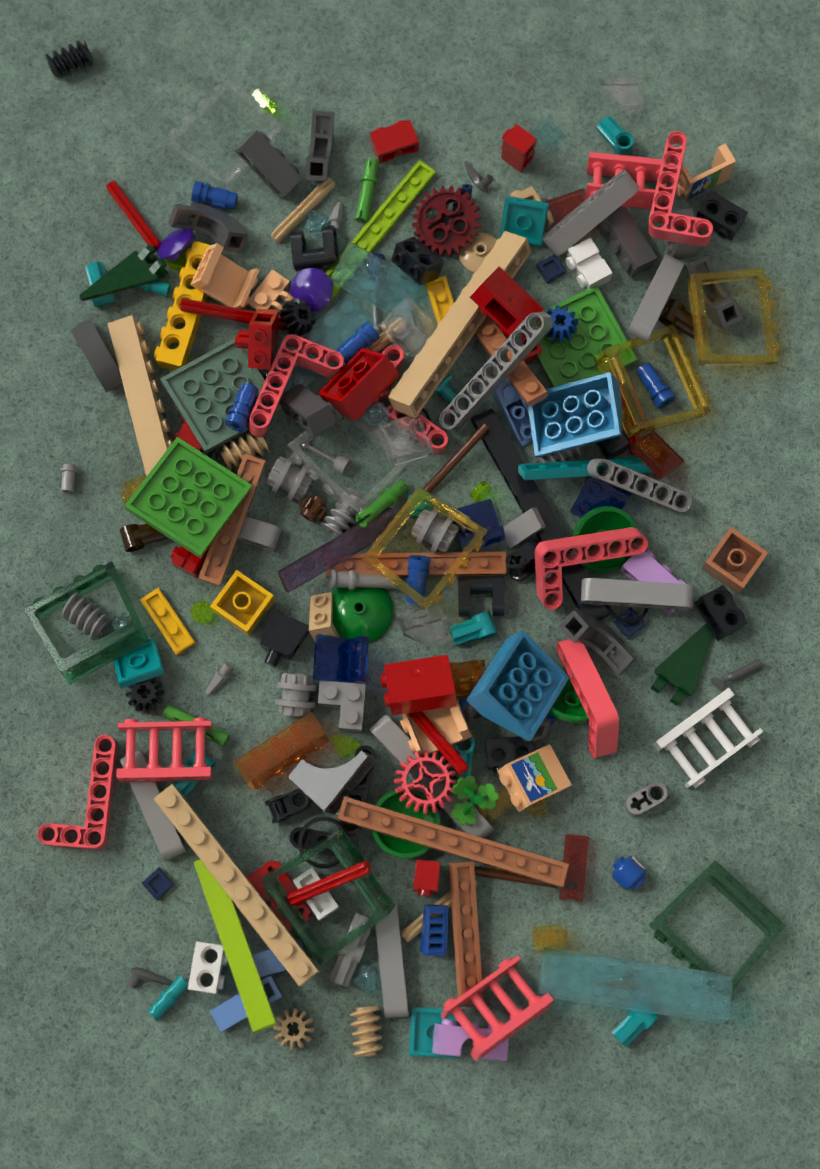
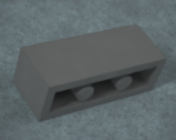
[234,130,302,198]
[597,206,658,277]
[280,384,336,436]

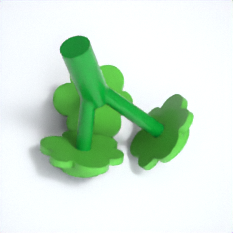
[451,775,499,826]

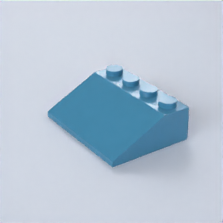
[528,372,622,458]
[467,630,570,741]

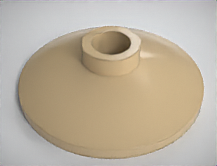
[459,233,497,272]

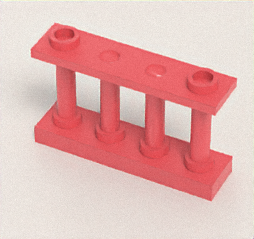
[585,152,675,209]
[116,718,213,782]
[441,955,554,1062]

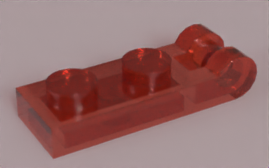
[559,834,589,902]

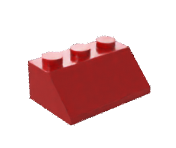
[318,348,400,421]

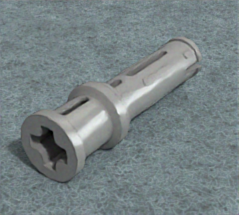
[329,569,399,590]

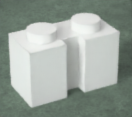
[566,237,612,290]

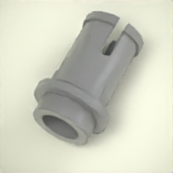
[60,464,78,493]

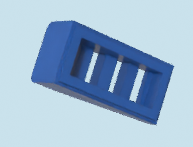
[420,904,448,956]

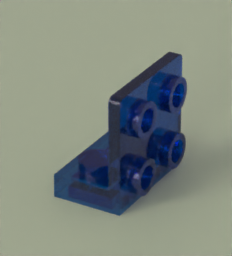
[570,476,632,518]
[449,499,506,552]
[313,634,369,684]

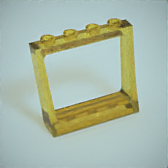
[687,268,780,366]
[594,324,711,438]
[362,487,488,610]

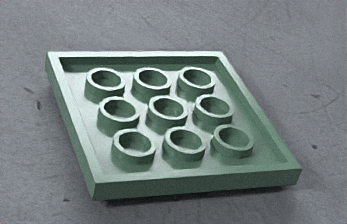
[160,338,282,454]

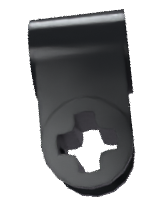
[506,540,550,581]
[264,789,311,824]

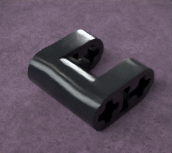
[290,225,339,272]
[458,574,504,617]

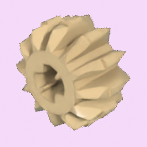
[273,1008,314,1050]

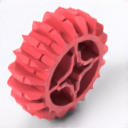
[394,750,457,814]

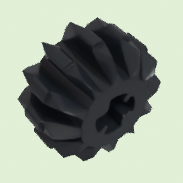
[278,298,316,336]
[125,677,165,713]

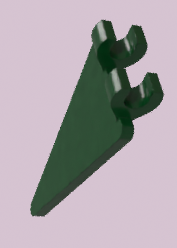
[79,245,168,301]
[650,624,713,706]

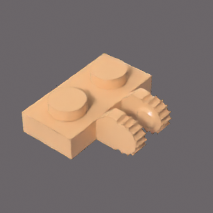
[247,269,294,311]

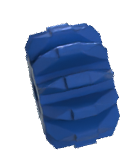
[541,305,578,343]

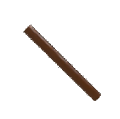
[423,423,490,493]
[474,866,558,888]

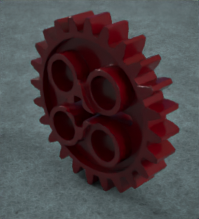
[411,185,482,257]

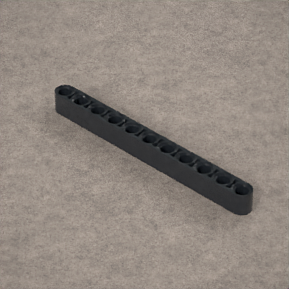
[471,408,609,621]

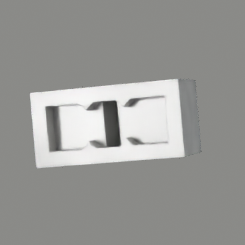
[293,867,339,921]
[188,941,228,994]

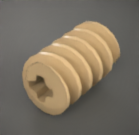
[220,433,270,472]
[350,1006,383,1057]

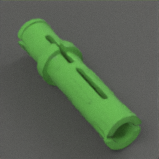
[355,158,380,223]
[355,480,409,527]
[163,704,230,747]

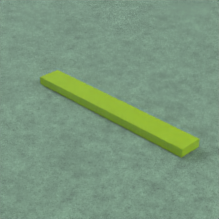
[326,160,436,302]
[193,860,277,1034]

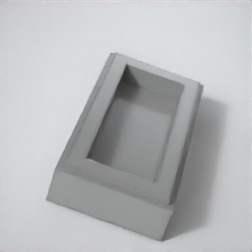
[501,507,546,549]

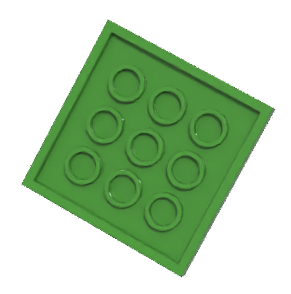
[536,285,637,388]
[124,437,252,558]

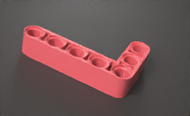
[648,131,713,246]
[248,334,344,437]
[369,345,448,455]
[535,527,648,610]
[556,639,619,759]
[37,735,118,850]

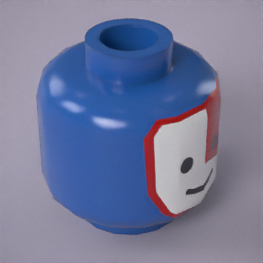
[612,856,646,891]

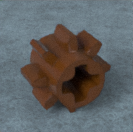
[300,495,327,523]

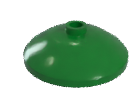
[573,506,638,573]
[332,587,393,645]
[549,667,608,723]
[371,790,440,859]

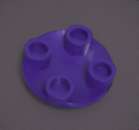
[157,228,196,261]
[290,268,333,312]

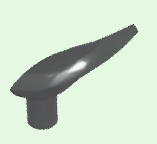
[464,161,494,193]
[128,967,173,988]

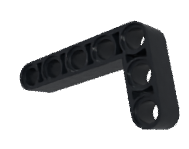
[290,745,376,859]

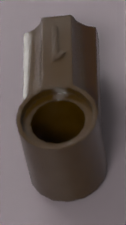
[659,299,705,339]
[120,523,168,552]

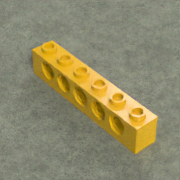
[154,241,211,371]

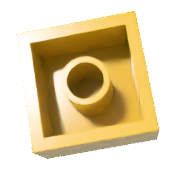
[210,570,276,637]

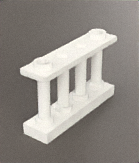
[653,688,763,788]

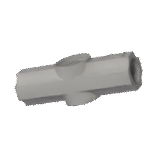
[329,913,374,987]

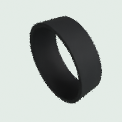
[298,817,350,869]

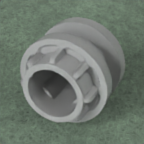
[266,456,314,501]
[411,508,459,554]
[275,673,317,717]

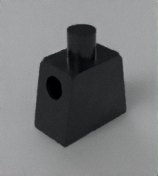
[260,609,310,668]

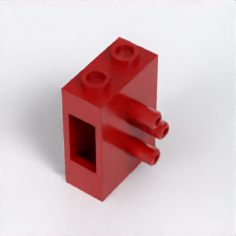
[469,266,544,337]
[235,309,279,369]
[380,655,456,716]

